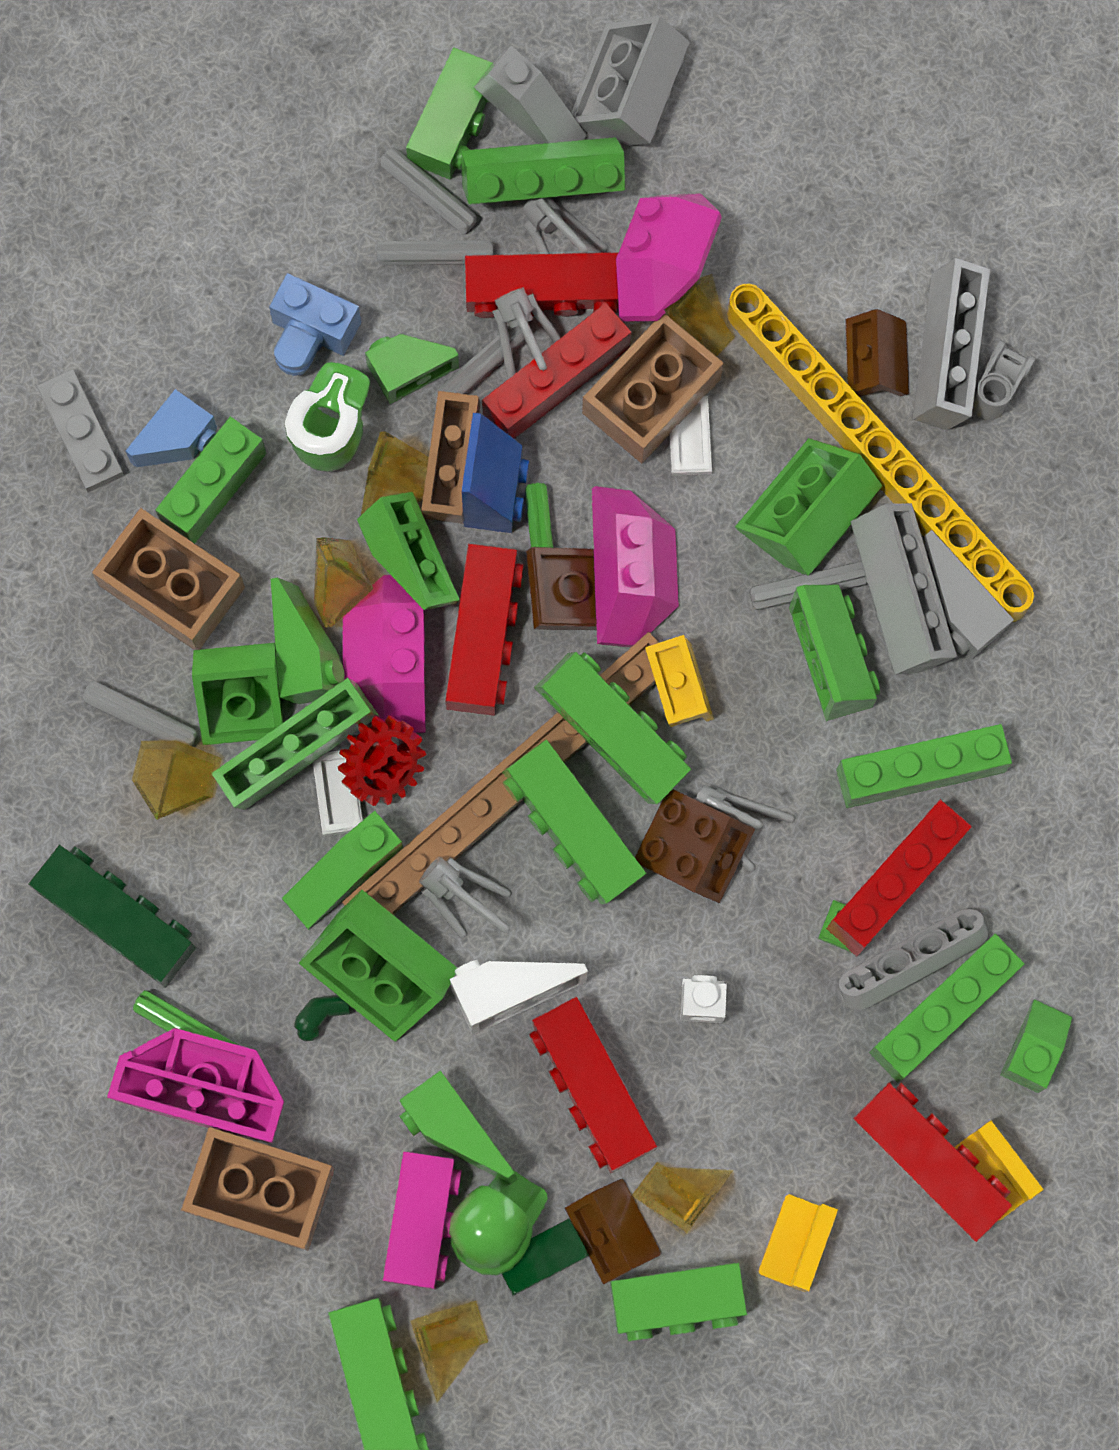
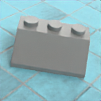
[571,16,689,146]

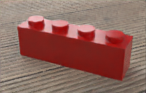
[465,252,619,318]
[482,303,632,439]
[445,543,524,716]
[826,799,972,957]
[529,996,657,1173]
[853,1082,1012,1242]

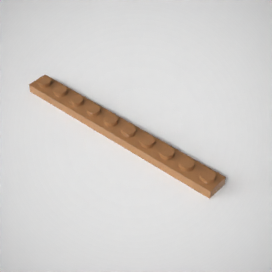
[342,632,659,915]

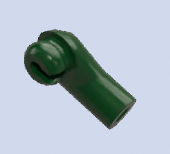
[294,995,350,1042]

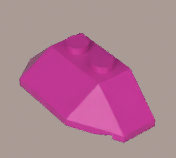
[616,193,722,321]
[592,486,679,647]
[343,575,426,733]
[107,1028,284,1143]

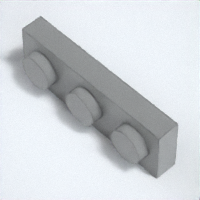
[37,369,124,492]

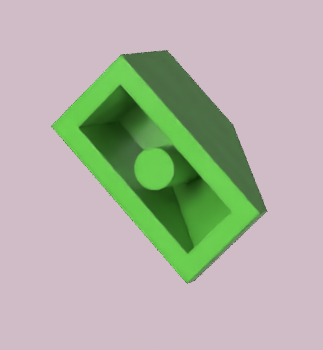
[365,334,459,404]
[1000,999,1072,1093]

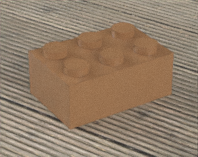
[582,314,724,464]
[92,508,245,650]
[181,1127,335,1251]

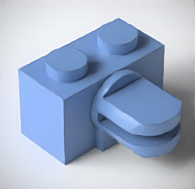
[269,273,361,376]

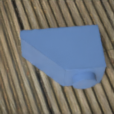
[126,389,217,467]

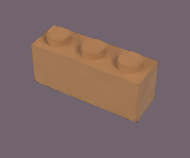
[421,391,480,524]

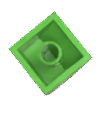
[192,643,284,745]

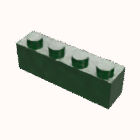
[28,844,196,988]

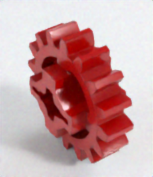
[338,715,426,806]

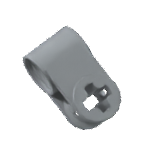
[972,340,1036,421]

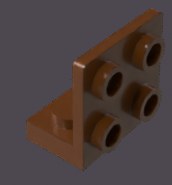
[635,789,755,903]

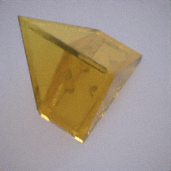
[664,274,734,357]
[361,431,429,515]
[314,537,374,628]
[132,740,222,820]
[632,1162,733,1236]
[410,1301,488,1403]

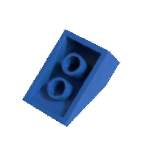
[461,413,529,533]

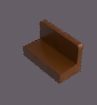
[846,309,909,397]
[565,1179,661,1285]

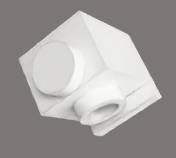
[680,975,727,1023]

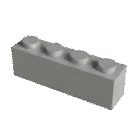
[913,258,990,430]
[850,503,957,675]

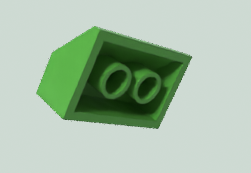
[735,438,883,576]
[789,585,880,721]
[298,890,457,1042]

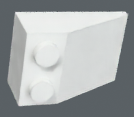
[450,960,588,1035]

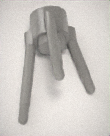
[522,197,608,254]
[492,287,561,379]
[695,785,795,872]
[419,857,511,938]

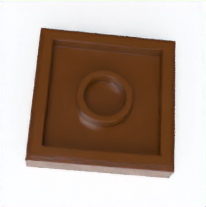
[526,547,597,630]

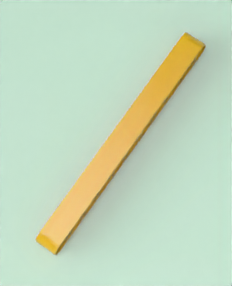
[727,283,1034,622]

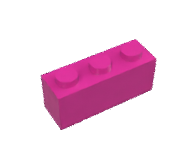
[383,1151,462,1290]

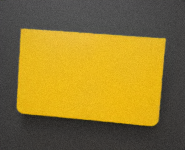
[645,635,714,727]
[954,1120,1044,1221]
[758,1194,838,1292]

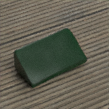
[502,1218,589,1296]

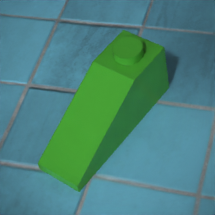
[357,492,459,610]
[270,577,344,704]
[282,811,403,930]
[399,1070,518,1184]

